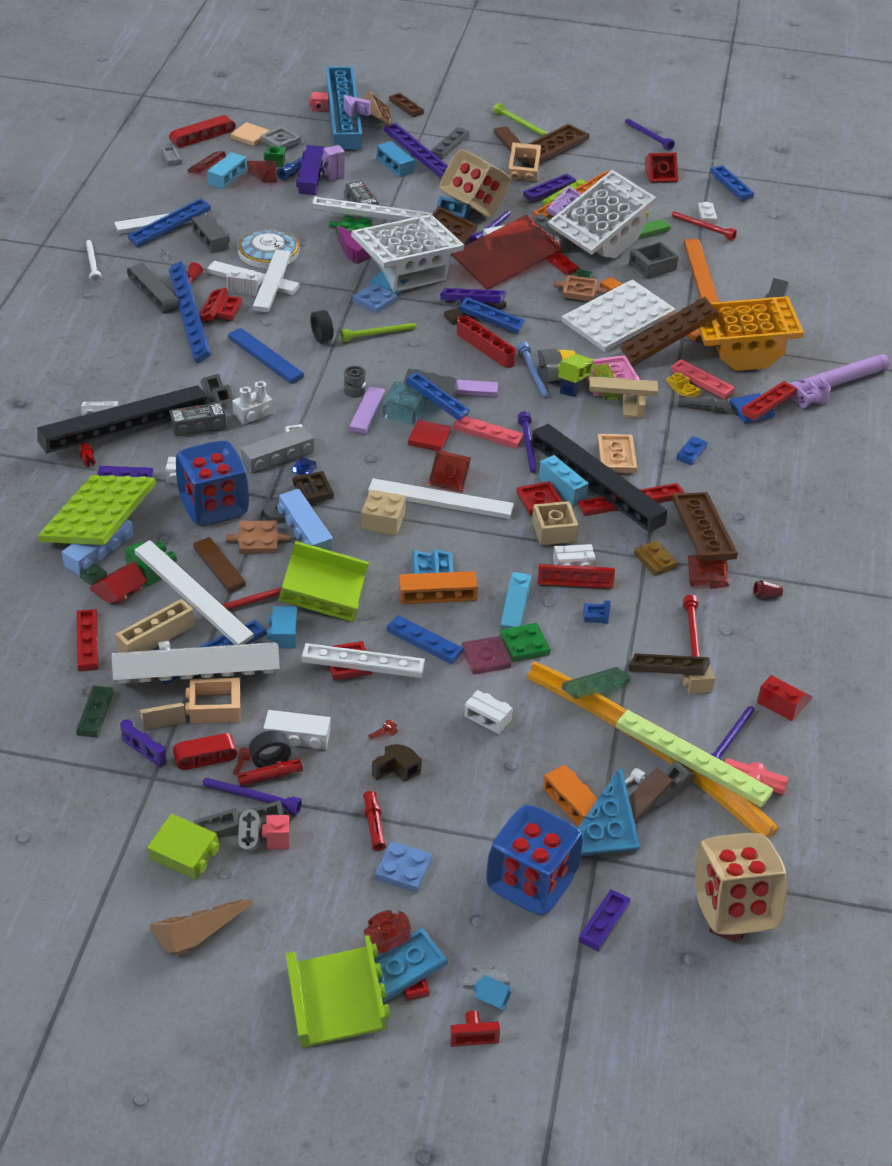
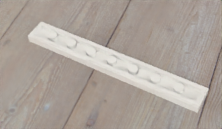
[368,478,514,519]
[135,540,254,645]

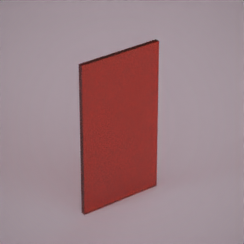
[451,214,563,290]

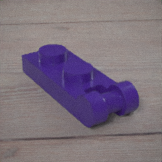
[120,719,167,768]

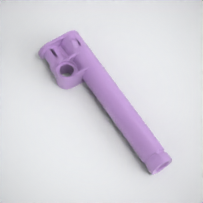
[789,354,889,408]

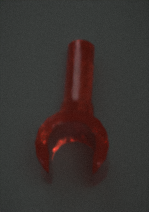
[368,720,398,739]
[233,748,251,775]

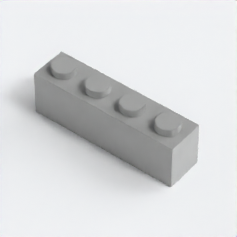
[241,426,314,473]

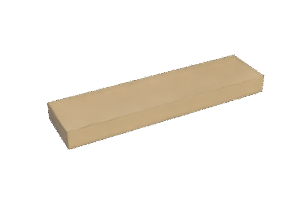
[589,376,658,396]

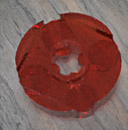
[364,910,411,953]

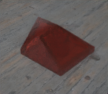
[247,161,277,182]
[428,449,472,493]

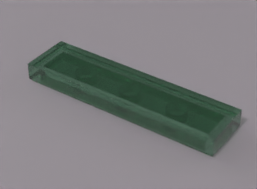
[561,667,631,699]

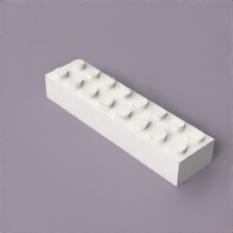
[111,642,280,684]

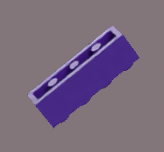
[296,145,324,195]

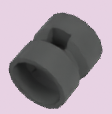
[344,365,366,398]

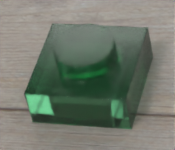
[80,563,107,586]

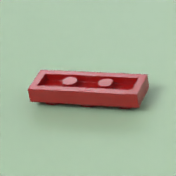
[199,287,228,322]

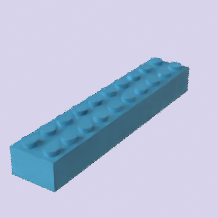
[326,66,362,150]

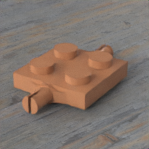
[553,275,607,302]
[226,521,290,554]

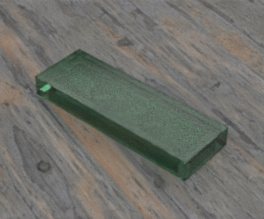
[76,685,114,738]

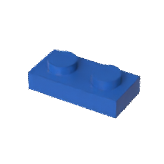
[676,436,708,465]

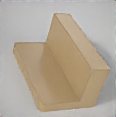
[622,394,646,419]
[140,703,186,730]

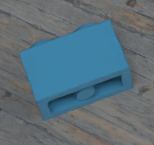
[436,196,471,219]
[267,606,297,648]

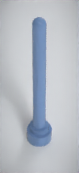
[516,342,549,398]

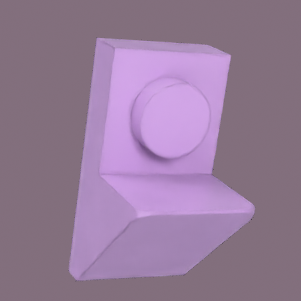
[344,95,371,118]

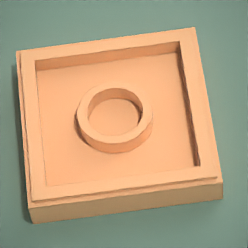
[230,122,270,146]

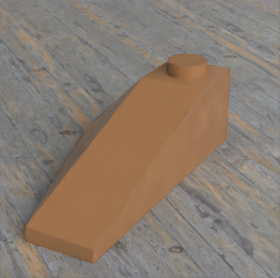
[362,91,391,127]
[150,899,252,956]

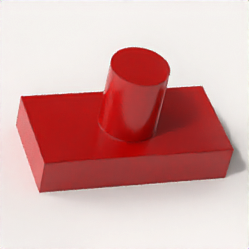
[449,1010,500,1047]

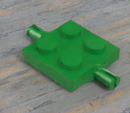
[329,215,373,234]

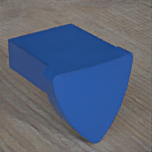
[583,600,611,624]

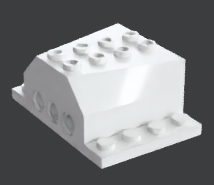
[548,170,656,258]
[351,214,464,292]

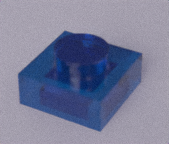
[560,379,579,397]
[292,457,317,475]

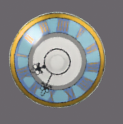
[238,230,300,268]

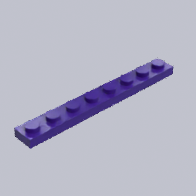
[384,123,448,179]

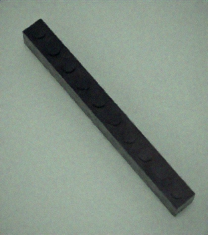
[37,385,208,454]
[532,423,668,533]

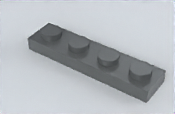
[431,127,469,160]

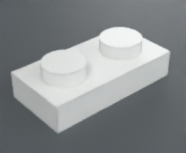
[698,202,717,224]

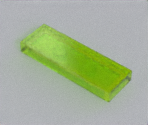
[592,364,621,400]

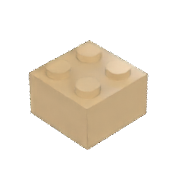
[361,489,406,536]
[532,501,578,545]

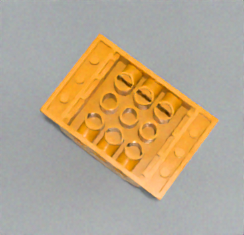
[699,296,804,371]

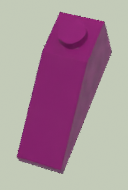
[338,226,371,264]

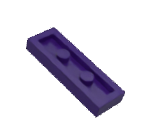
[97,466,154,478]
[578,889,631,952]

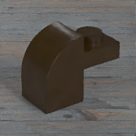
[372,744,422,782]

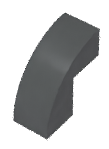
[765,278,789,298]
[538,349,565,382]
[200,374,234,405]
[652,761,696,807]

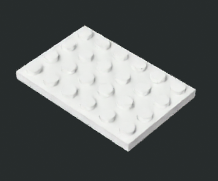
[562,279,676,352]

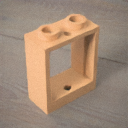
[508,142,541,181]
[185,678,241,724]

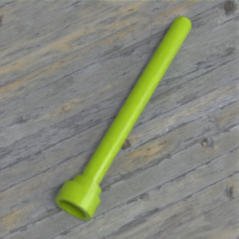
[493,103,547,136]
[340,323,416,342]

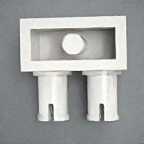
[232,381,273,425]

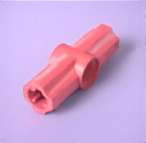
[725,758,789,795]

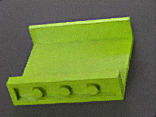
[278,541,369,622]
[285,935,391,1048]

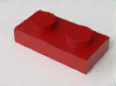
[217,295,242,321]

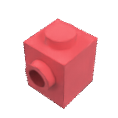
[309,92,329,112]
[262,815,289,850]

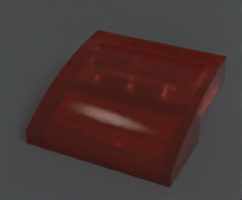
[188,151,226,174]
[688,555,729,589]

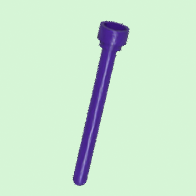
[625,118,675,151]
[468,211,511,247]
[517,411,537,473]
[710,706,754,760]
[203,778,302,815]

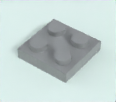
[261,126,301,149]

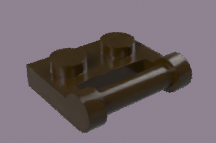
[292,471,334,505]

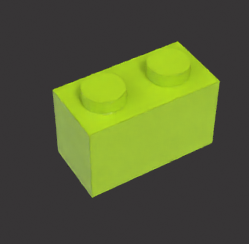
[558,354,594,383]

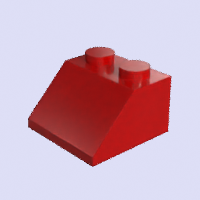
[645,152,679,182]
[89,561,146,604]
[757,675,812,721]

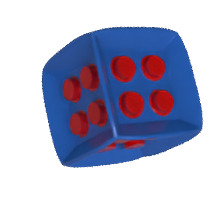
[176,441,249,525]
[486,804,583,915]

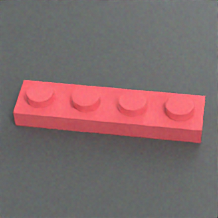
[671,359,735,400]
[453,416,524,449]

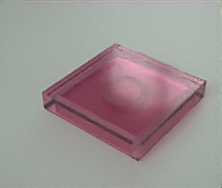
[461,636,511,675]

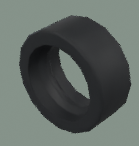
[310,310,334,343]
[249,730,291,768]

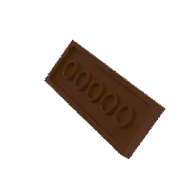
[515,124,589,167]
[620,296,719,367]
[672,492,738,562]

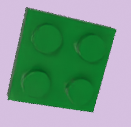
[500,623,551,662]

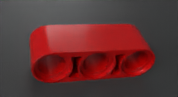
[173,733,238,770]

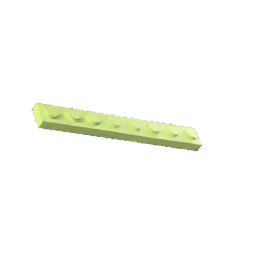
[616,710,773,807]

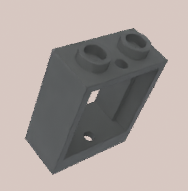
[629,241,679,278]

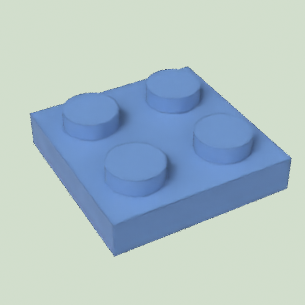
[353,283,397,314]
[375,841,433,893]

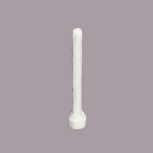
[86,240,102,285]

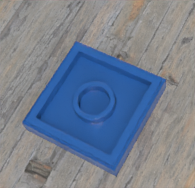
[729,393,775,424]

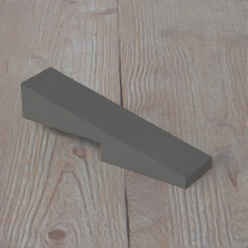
[194,800,285,838]

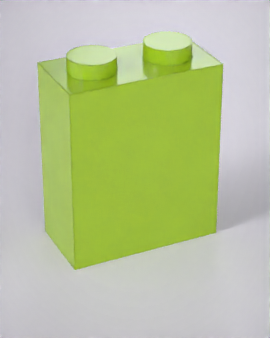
[147,813,220,880]

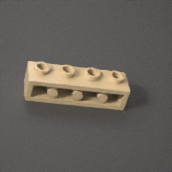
[115,599,195,653]

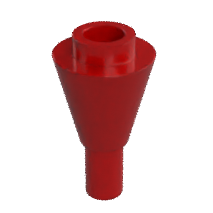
[187,262,204,284]

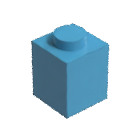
[474,975,514,1011]

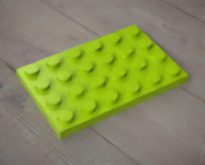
[37,475,156,545]

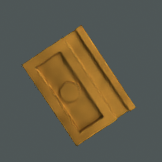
[634,540,678,576]

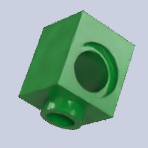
[264,146,285,167]

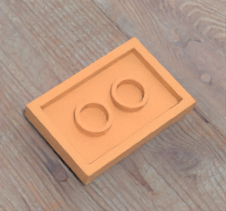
[597,434,637,473]

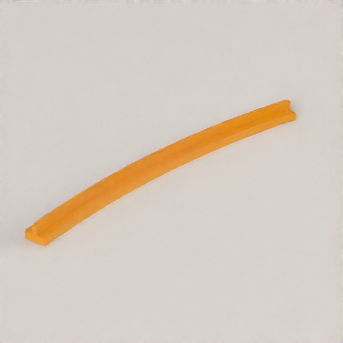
[527,662,779,838]

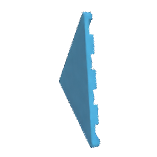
[577,769,640,856]

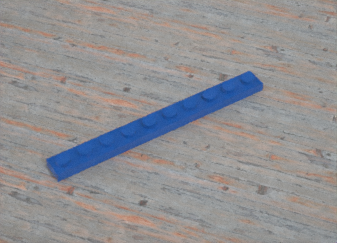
[168,261,211,364]

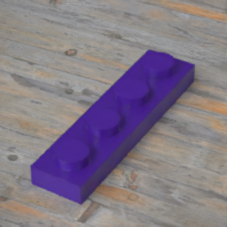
[523,173,576,202]
[440,288,506,304]

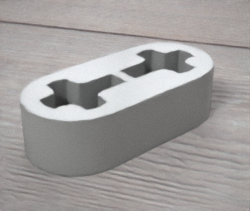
[238,809,261,853]

